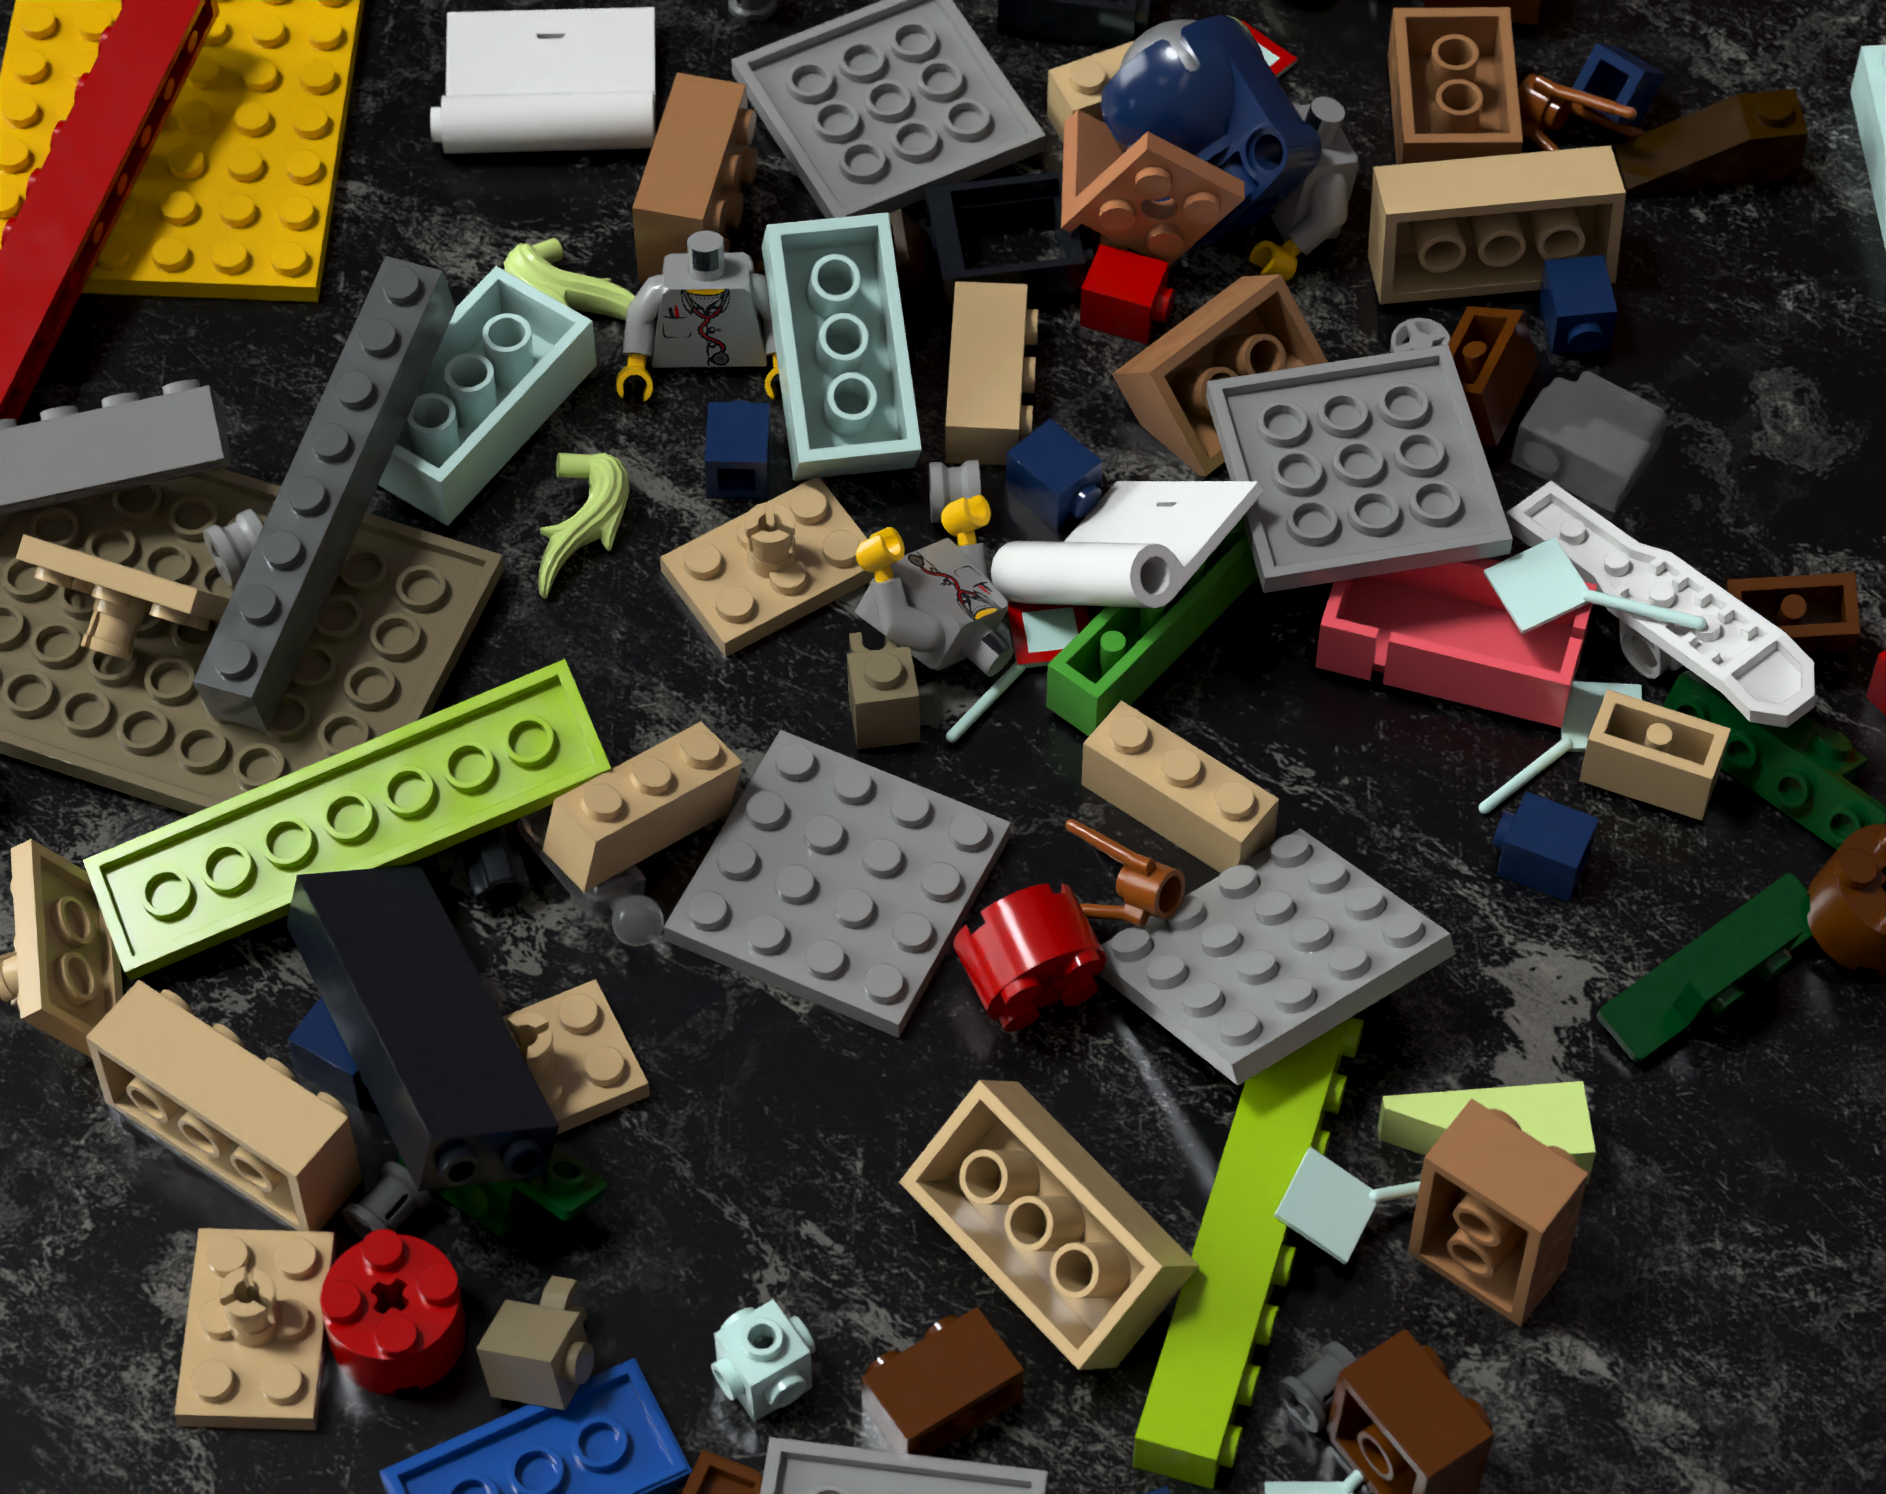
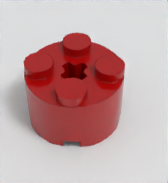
[953,883,1107,1032]
[320,1229,465,1394]

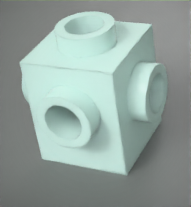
[711,1299,816,1422]

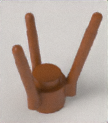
[1518,74,1645,151]
[1065,819,1185,927]

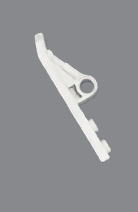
[1506,481,1815,728]

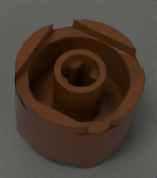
[1807,824,1886,976]

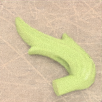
[503,238,635,321]
[538,453,629,599]

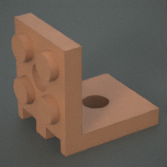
[1061,109,1245,266]

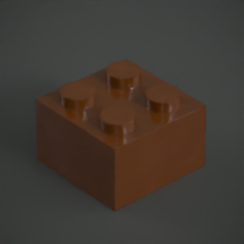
[1325,1328,1494,1494]

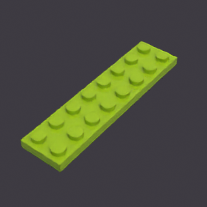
[83,659,612,981]

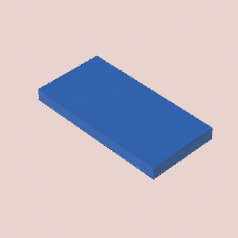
[379,1358,692,1494]

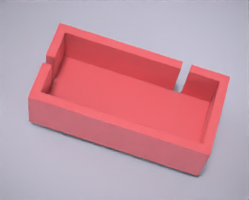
[1315,558,1597,728]

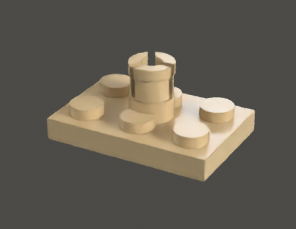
[660,476,874,657]
[16,534,230,661]
[0,839,123,1058]
[502,979,650,1134]
[174,1228,337,1430]

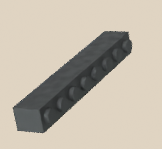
[193,256,456,732]

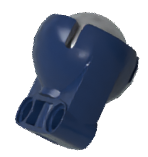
[1101,15,1322,248]

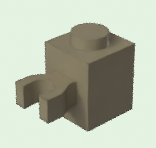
[847,632,920,750]
[476,1276,594,1410]

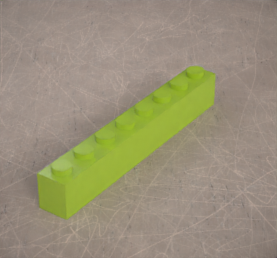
[1133,1016,1364,1489]

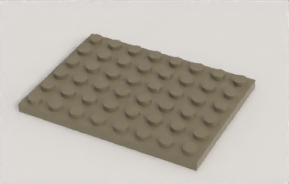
[0,469,505,815]

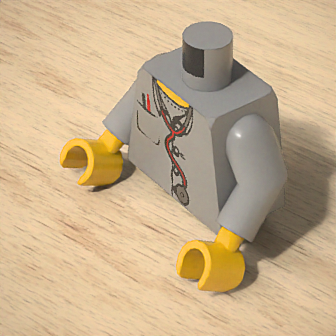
[1250,97,1359,282]
[616,230,779,401]
[855,495,1014,677]

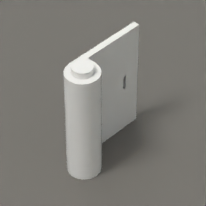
[430,7,656,153]
[991,481,1264,608]

